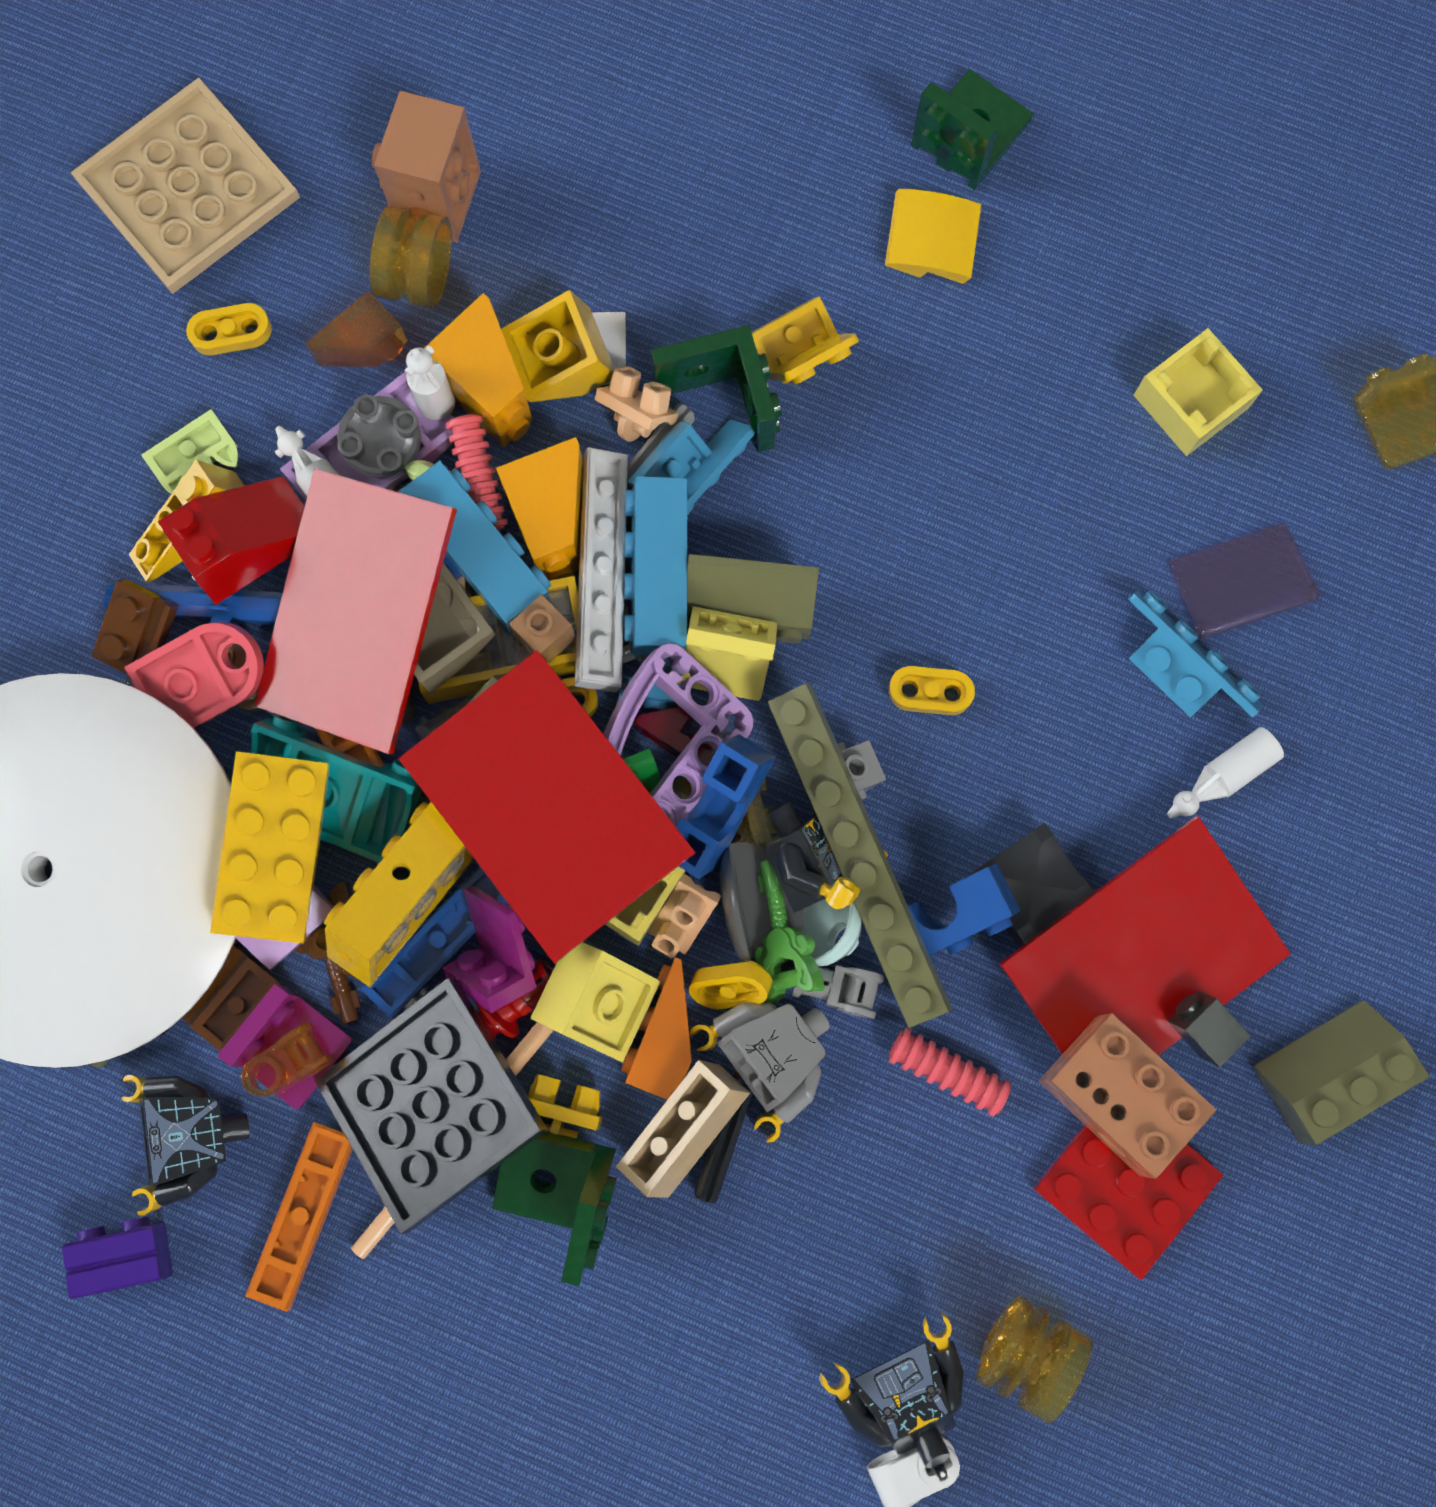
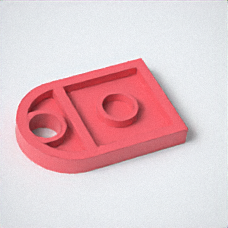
[124,622,264,729]

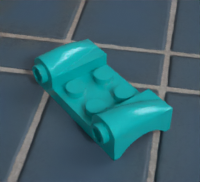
[250,714,422,863]

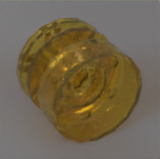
[975,1295,1093,1424]

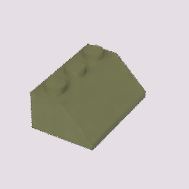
[687,554,819,644]
[1252,1000,1430,1145]

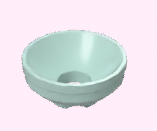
[800,899,862,966]

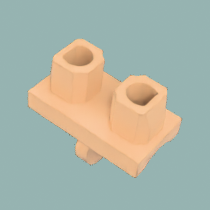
[595,366,679,442]
[648,874,721,958]

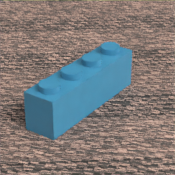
[399,461,552,634]
[623,476,687,655]

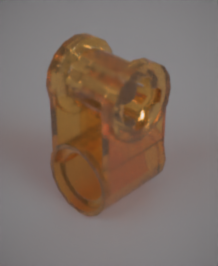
[241,1022,334,1097]

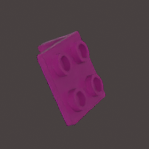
[443,885,536,1013]
[217,984,353,1109]

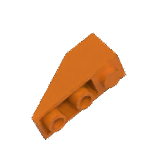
[621,957,692,1100]

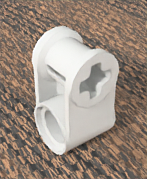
[866,1436,960,1507]

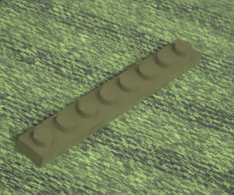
[768,683,952,1028]

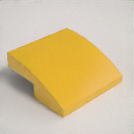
[885,189,982,284]

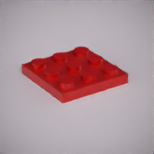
[1033,1125,1224,1280]

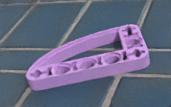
[604,644,753,827]

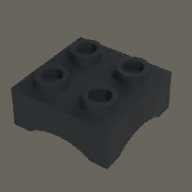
[969,823,1094,947]

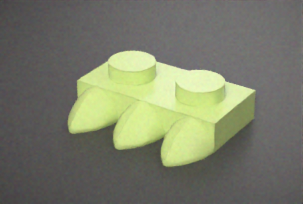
[141,409,238,494]

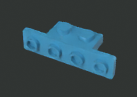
[627,420,755,532]
[1128,589,1263,718]

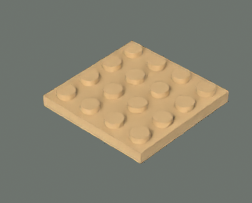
[70,78,300,294]

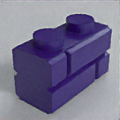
[62,1216,173,1299]

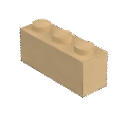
[616,1060,750,1198]

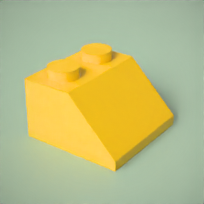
[501,290,615,402]

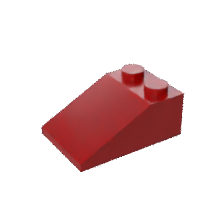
[158,476,305,605]

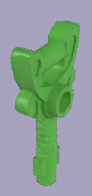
[755,860,825,1003]

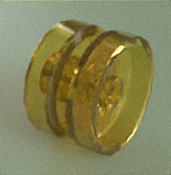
[370,206,452,309]

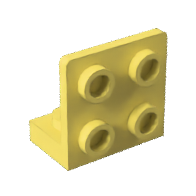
[678,606,777,701]

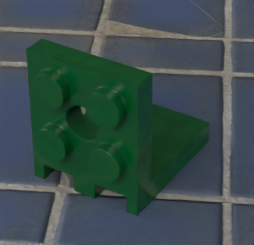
[911,69,1034,191]
[651,325,782,452]
[492,1131,617,1286]

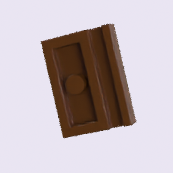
[91,578,179,675]
[181,945,285,1051]

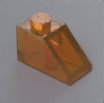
[306,291,407,367]

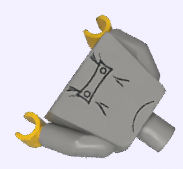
[689,1002,829,1142]

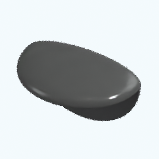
[719,842,804,966]

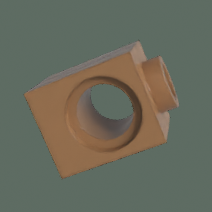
[509,594,576,663]

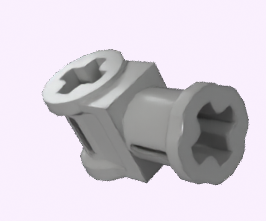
[792,965,885,1019]

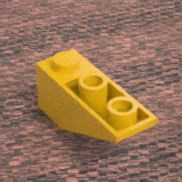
[129,460,244,583]

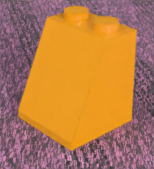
[424,293,533,448]
[496,437,583,581]

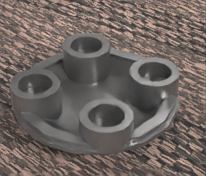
[337,394,422,478]

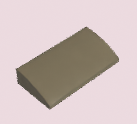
[414,563,495,693]

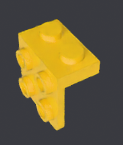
[752,296,859,385]

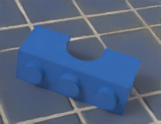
[676,734,776,879]
[908,863,1021,963]

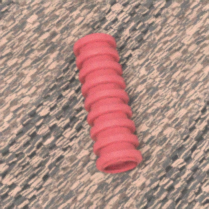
[445,414,508,530]
[888,1027,1011,1117]

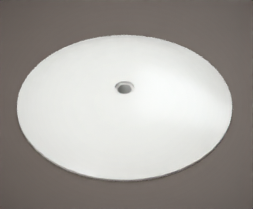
[0,673,236,1068]

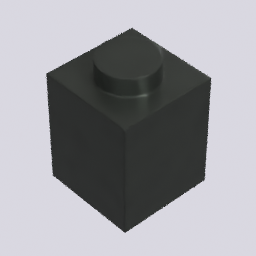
[1167,991,1251,1067]

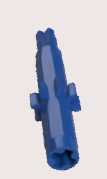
[103,585,283,626]

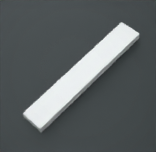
[575,447,628,693]

